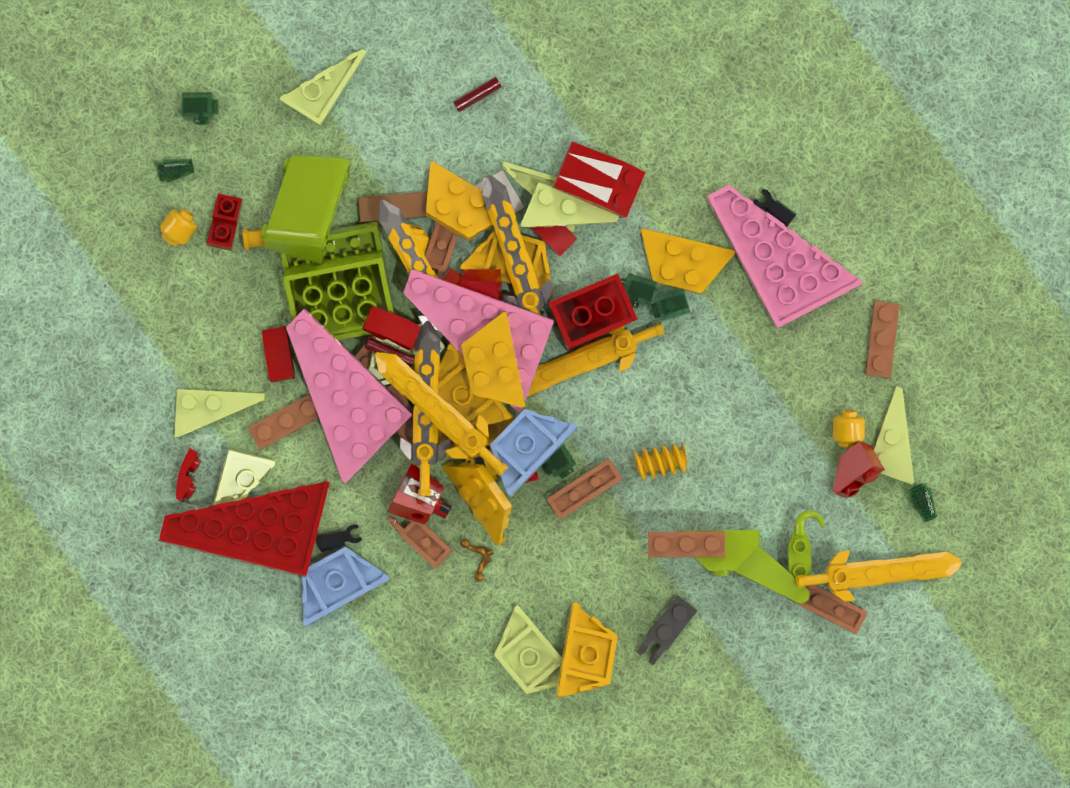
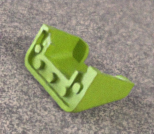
[261,154,351,264]

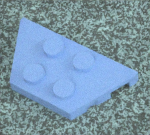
[490,409,578,497]
[301,547,390,626]

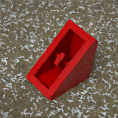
[458,269,503,301]

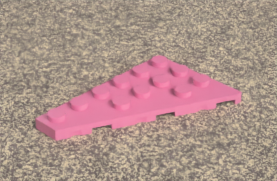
[706,185,863,329]
[403,269,554,413]
[286,309,413,484]

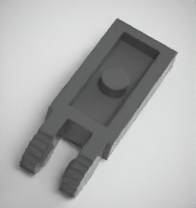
[636,595,697,665]

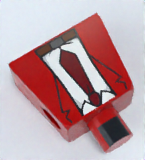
[387,464,452,524]

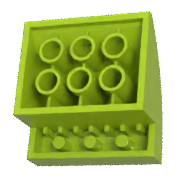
[281,221,395,340]

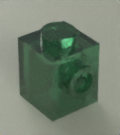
[182,92,219,125]
[621,273,657,309]
[650,288,690,323]
[542,443,576,479]

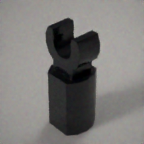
[753,189,797,227]
[317,524,362,552]

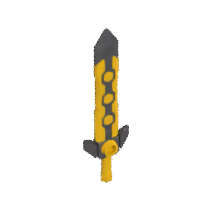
[482,175,553,340]
[379,200,462,355]
[400,321,451,496]

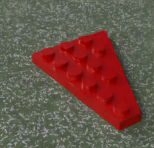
[159,481,330,577]

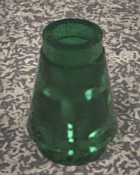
[156,159,194,183]
[907,483,938,522]

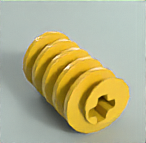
[634,442,688,481]

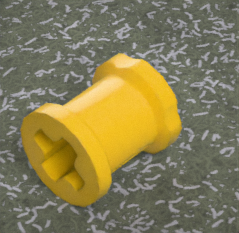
[243,228,264,251]

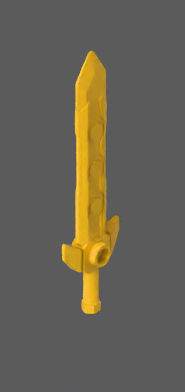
[527,322,665,397]
[375,352,508,476]
[795,550,961,602]

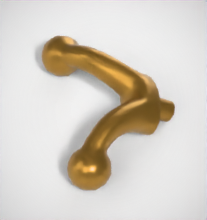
[460,539,494,582]

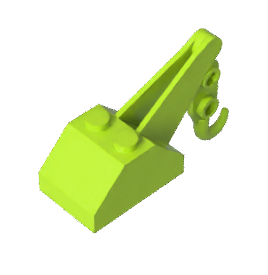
[681,510,824,604]

